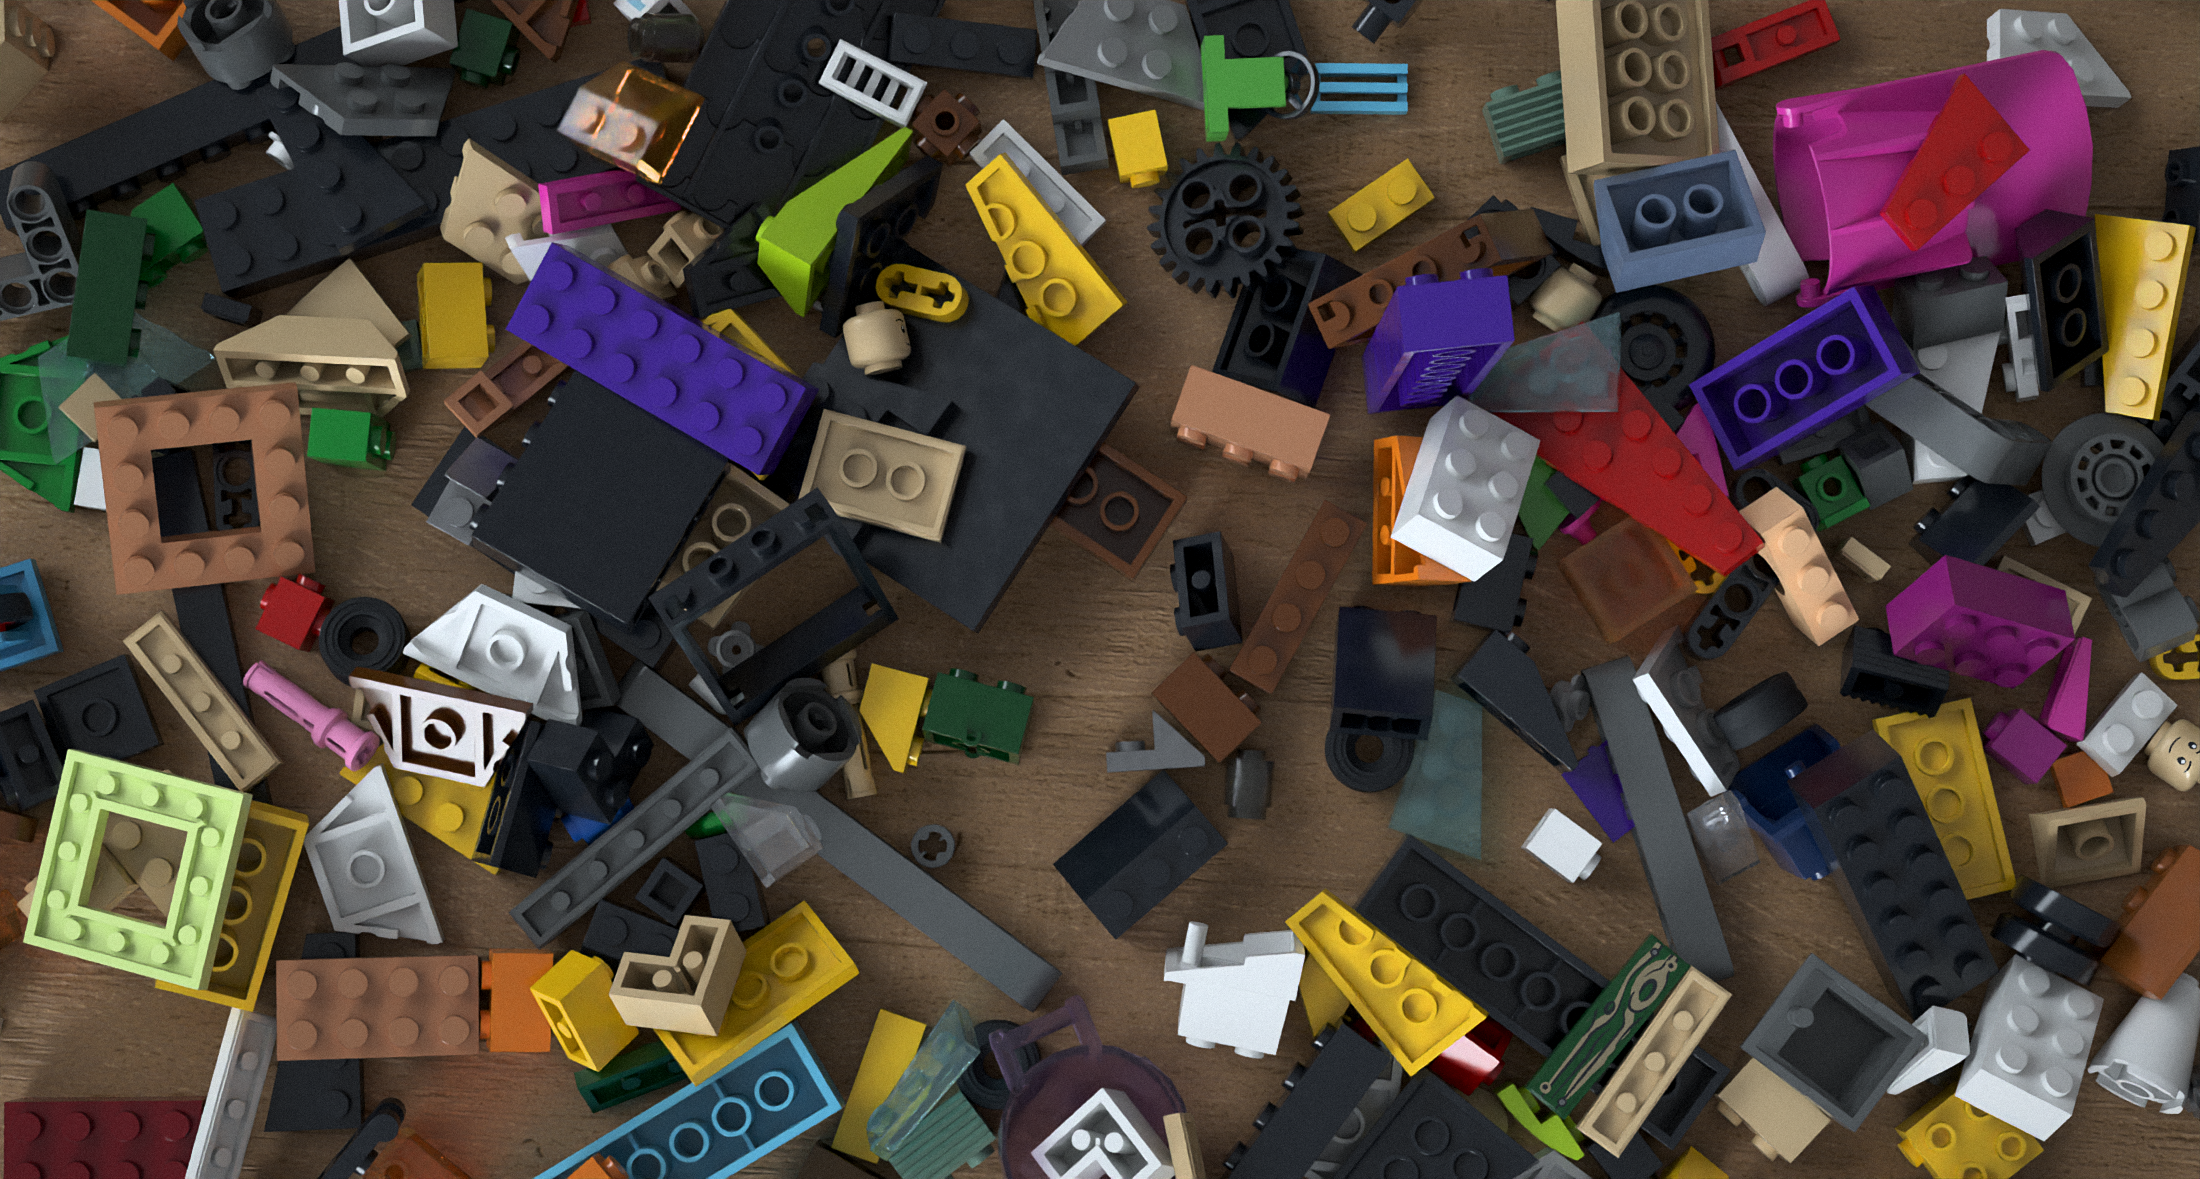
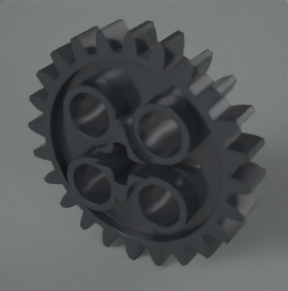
[1147,142,1305,299]

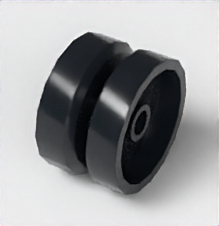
[1989,874,2121,986]

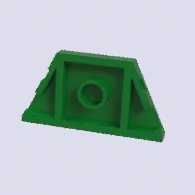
[0,335,93,513]

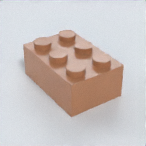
[1170,365,1331,483]

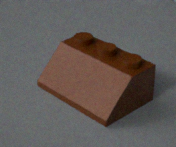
[2091,845,2200,1000]

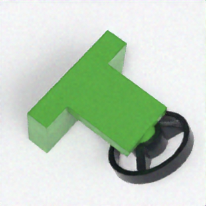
[1201,35,1320,142]

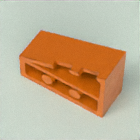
[1372,435,1471,587]

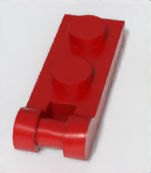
[1711,0,1841,91]

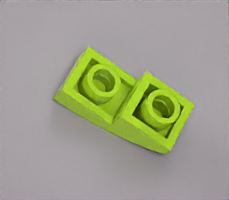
[1493,1080,1585,1161]

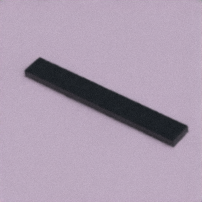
[152,449,273,805]

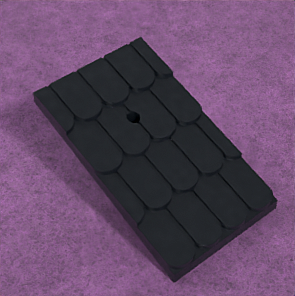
[636,0,946,229]

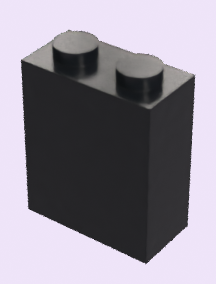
[1329,606,1437,741]

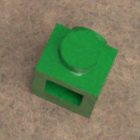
[1791,453,1871,532]

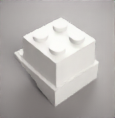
[1164,921,1305,1059]

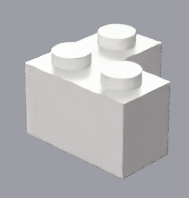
[1031,1087,1175,1179]

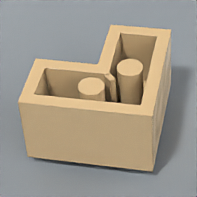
[609,915,747,1036]

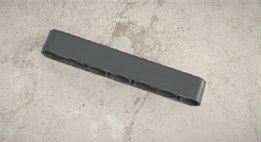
[1581,655,1734,982]

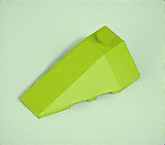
[756,127,913,318]

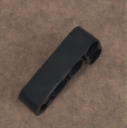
[1682,469,1819,661]

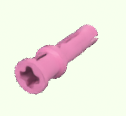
[243,660,380,772]

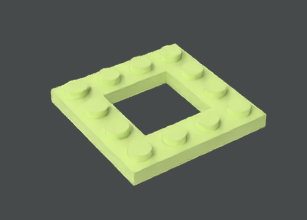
[23,749,253,990]

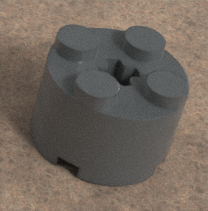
[177,0,295,90]
[744,678,862,792]

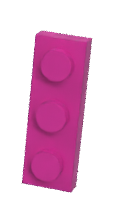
[538,165,681,234]

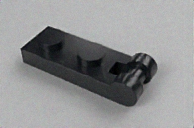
[316,1097,406,1179]

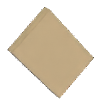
[798,409,967,543]

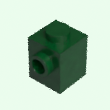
[449,8,521,89]

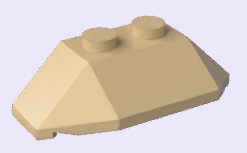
[213,315,410,418]

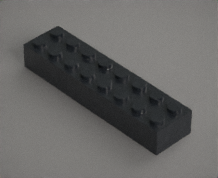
[1352,834,1731,1150]

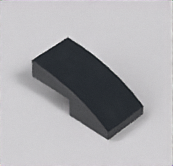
[1530,207,1610,279]

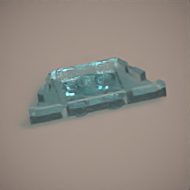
[37,312,215,465]

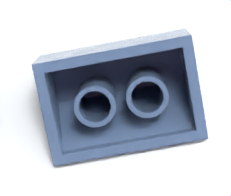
[1593,150,1766,293]

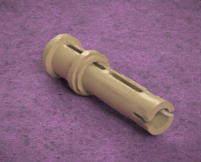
[821,649,877,800]

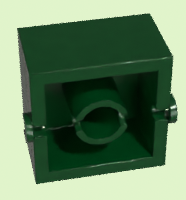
[922,668,1034,766]

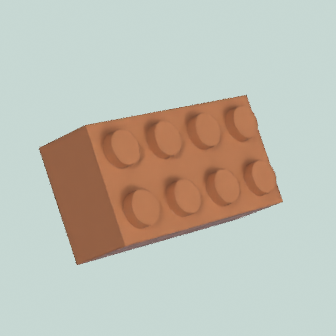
[276,954,479,1061]

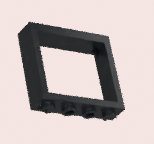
[648,487,899,726]

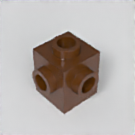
[911,89,982,167]

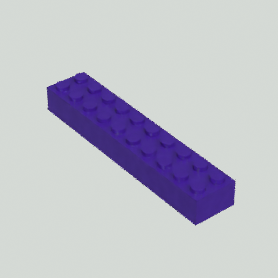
[1361,268,1515,414]

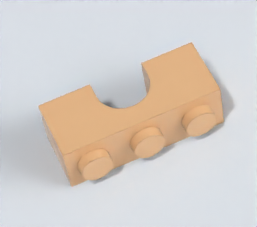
[1739,487,1859,646]

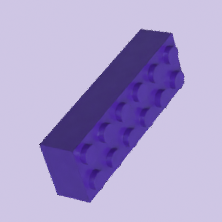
[506,243,819,475]

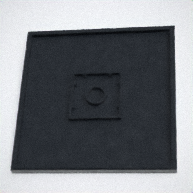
[750,246,1140,634]

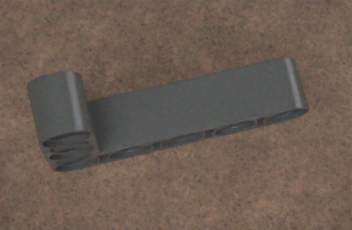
[0,161,82,321]
[1865,373,2053,485]

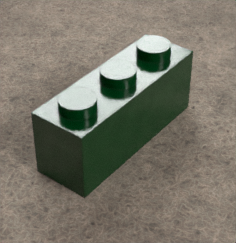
[66,210,156,368]

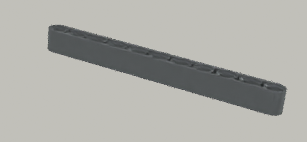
[615,658,1063,1013]

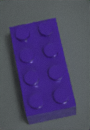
[1689,286,1920,471]

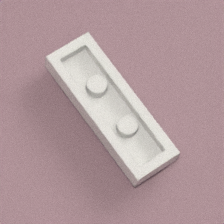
[970,119,1106,247]

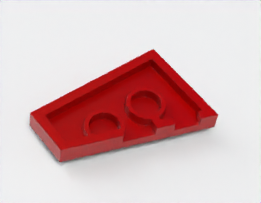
[1879,73,2030,252]

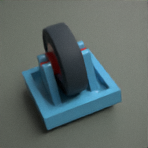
[0,558,64,672]

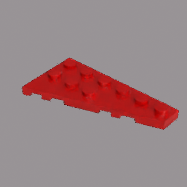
[1474,321,1765,577]

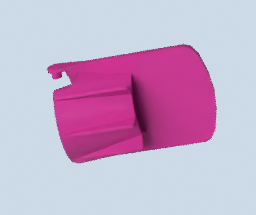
[1773,50,2093,308]

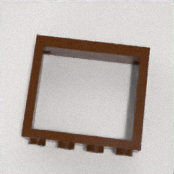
[1308,209,1554,349]

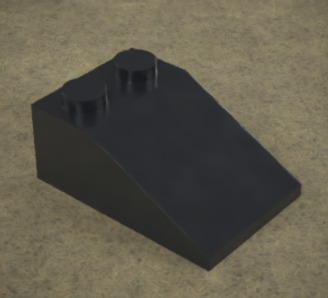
[1449,630,1579,773]

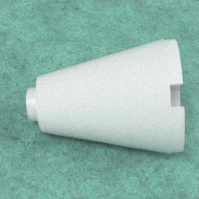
[2088,973,2200,1114]

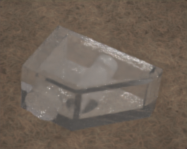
[711,793,824,889]

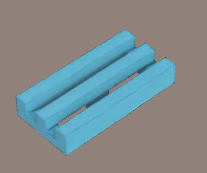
[1310,63,1408,115]

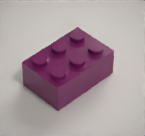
[1885,555,2075,689]

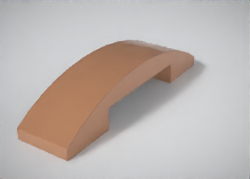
[444,340,572,438]

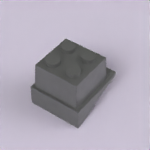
[1740,953,1927,1132]

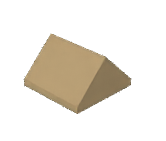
[2029,797,2146,888]

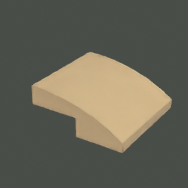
[286,258,412,349]

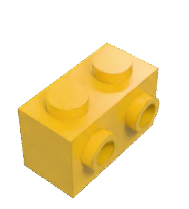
[417,262,495,369]
[530,950,639,1072]

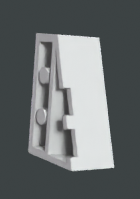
[1901,331,2000,484]

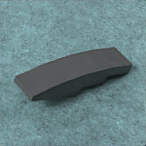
[1033,0,1109,175]

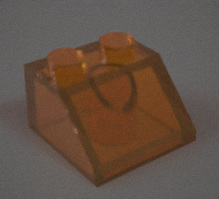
[557,61,705,185]

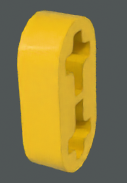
[876,264,969,322]

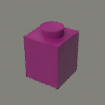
[1982,708,2067,784]

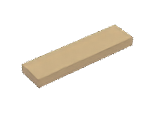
[123,611,284,793]
[1575,965,1732,1158]

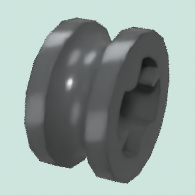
[911,824,956,868]

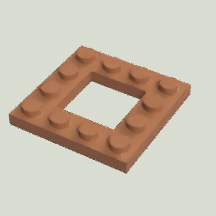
[93,382,315,595]

